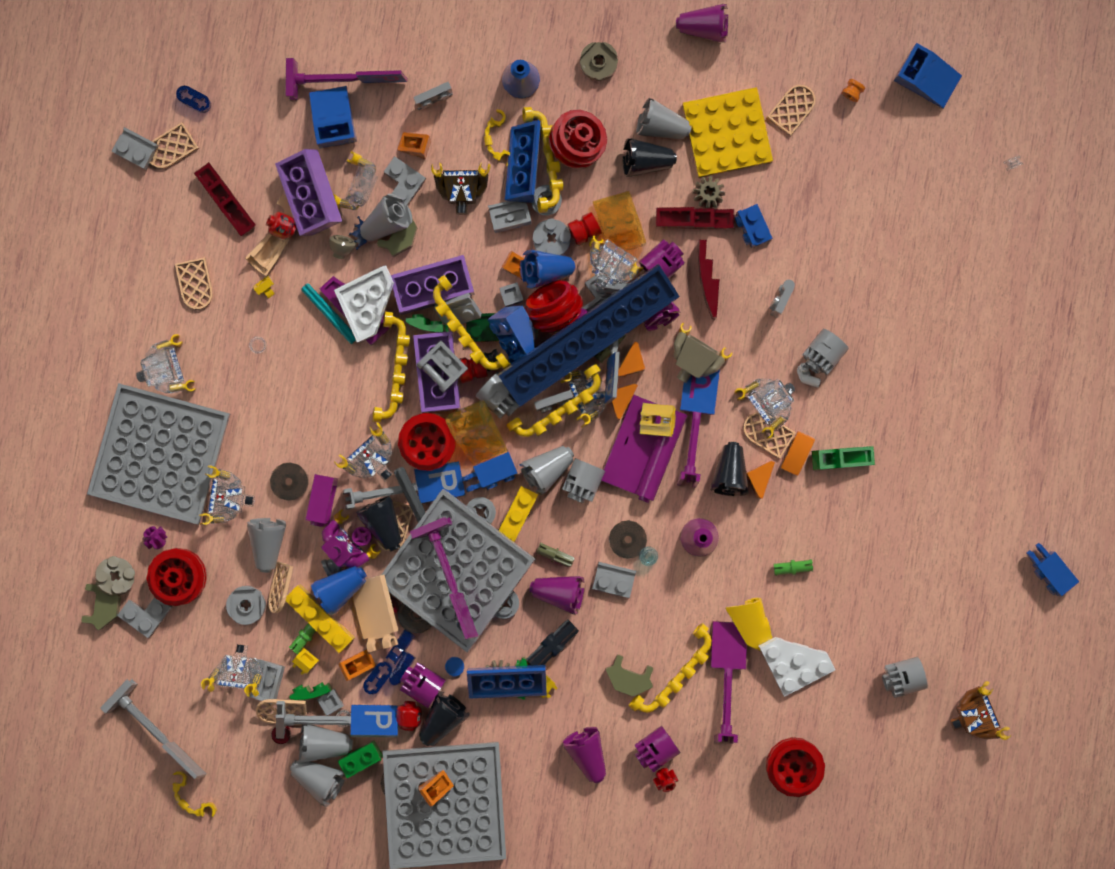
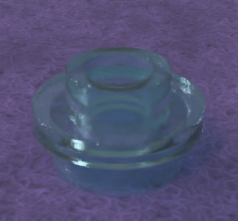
[639,547,658,566]

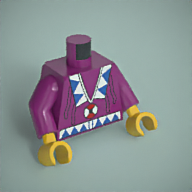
[321,509,381,568]

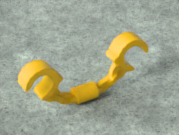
[484,109,510,167]
[172,771,217,817]

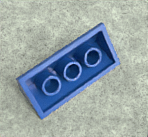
[505,120,541,203]
[467,665,547,699]

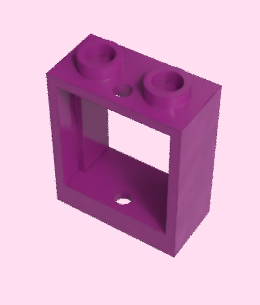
[305,474,338,527]

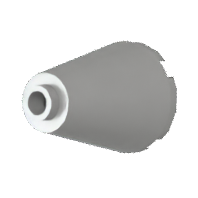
[636,98,691,139]
[360,193,412,241]
[519,446,574,495]
[247,518,286,573]
[299,724,353,762]
[290,759,345,807]

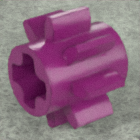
[142,526,167,550]

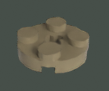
[580,42,618,81]
[95,556,135,596]

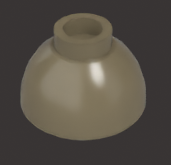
[329,235,356,259]

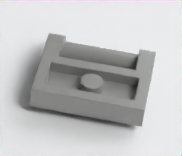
[769,280,795,318]
[416,341,468,393]

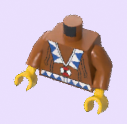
[950,681,1011,740]

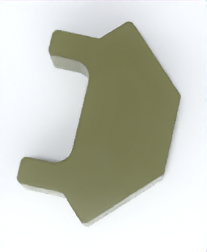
[377,219,418,257]
[81,583,121,630]
[606,654,653,696]

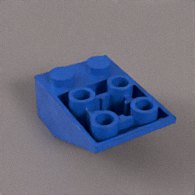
[894,43,962,109]
[309,86,357,149]
[487,305,534,365]

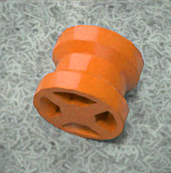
[841,79,866,102]

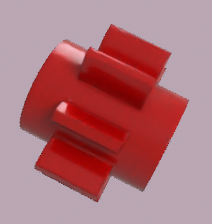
[653,768,679,792]

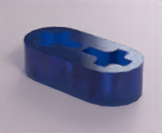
[176,85,211,113]
[363,661,393,695]

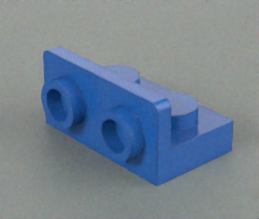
[735,204,773,248]

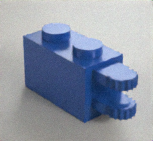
[462,452,518,492]
[1026,543,1079,596]

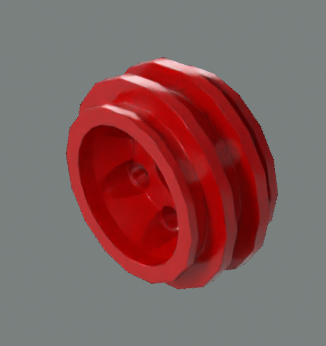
[549,110,608,169]
[525,281,583,332]
[398,413,456,471]
[146,548,207,606]
[765,737,825,797]

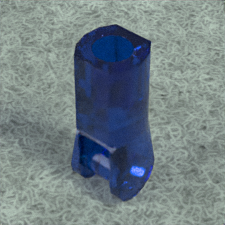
[386,629,415,665]
[389,651,416,685]

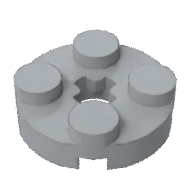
[533,218,571,255]
[226,586,266,625]

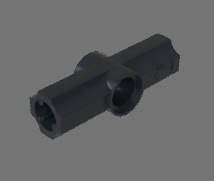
[526,619,579,665]

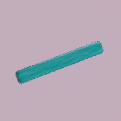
[301,283,356,344]

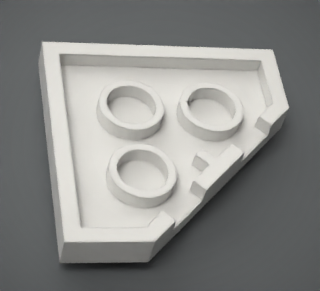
[334,266,394,343]
[759,637,835,697]

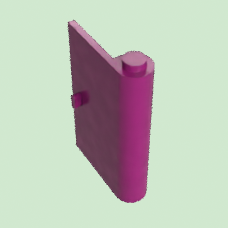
[601,394,687,503]

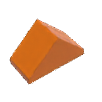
[397,132,431,159]
[618,341,645,378]
[611,384,638,420]
[747,461,775,499]
[338,649,376,681]
[418,770,454,807]

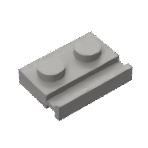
[413,82,453,110]
[112,127,159,170]
[488,201,532,233]
[434,293,482,326]
[534,390,573,413]
[592,562,636,598]
[247,659,285,704]

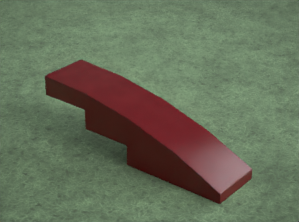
[194,162,256,236]
[656,207,735,229]
[698,239,720,319]

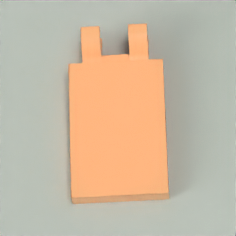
[353,575,398,652]

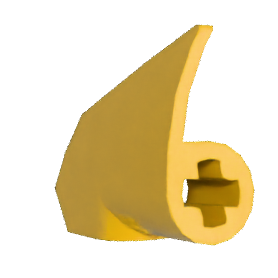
[725,597,772,651]

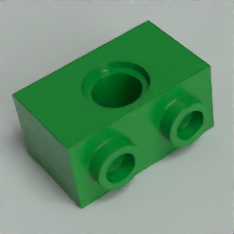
[338,740,383,778]

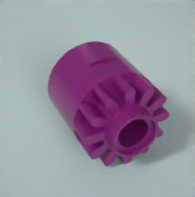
[638,239,685,279]
[400,662,446,708]
[635,725,681,772]

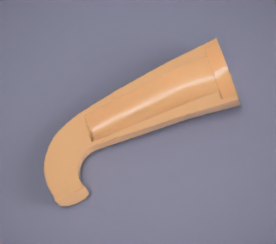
[245,194,296,276]

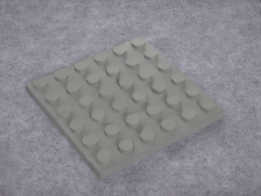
[87,383,230,525]
[381,489,536,652]
[383,742,506,869]

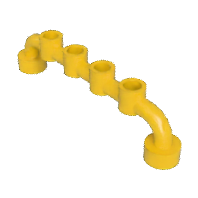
[522,107,563,213]
[433,275,510,370]
[372,311,410,423]
[506,364,601,437]
[628,623,712,713]

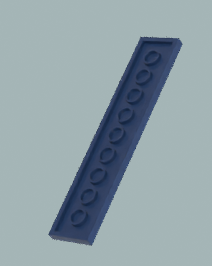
[497,264,680,407]

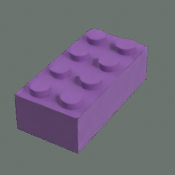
[275,149,342,236]
[391,255,475,315]
[413,331,461,413]

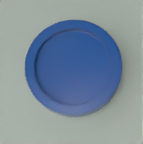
[445,657,464,676]

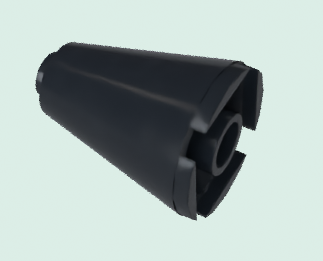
[622,138,677,177]
[710,442,749,496]
[356,496,402,552]
[419,691,469,746]

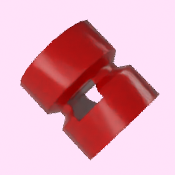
[567,212,602,246]
[459,357,488,383]

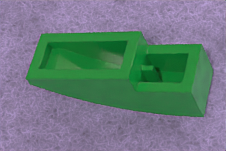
[811,446,875,470]

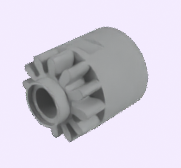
[802,328,849,375]
[476,372,519,419]
[562,458,605,503]
[882,657,928,698]

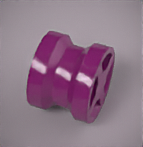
[352,527,372,546]

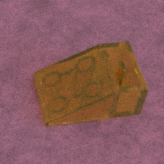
[593,191,646,256]
[445,400,508,465]

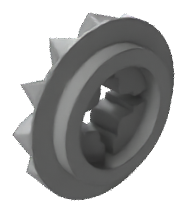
[532,185,562,216]
[467,497,496,524]
[495,591,519,619]

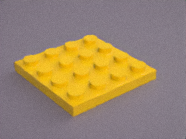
[682,87,773,178]

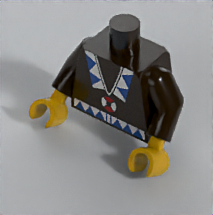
[431,162,491,215]

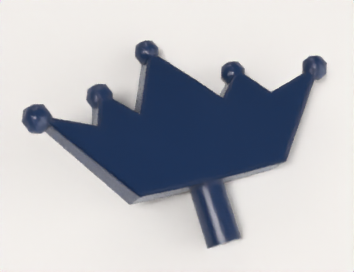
[349,216,367,250]

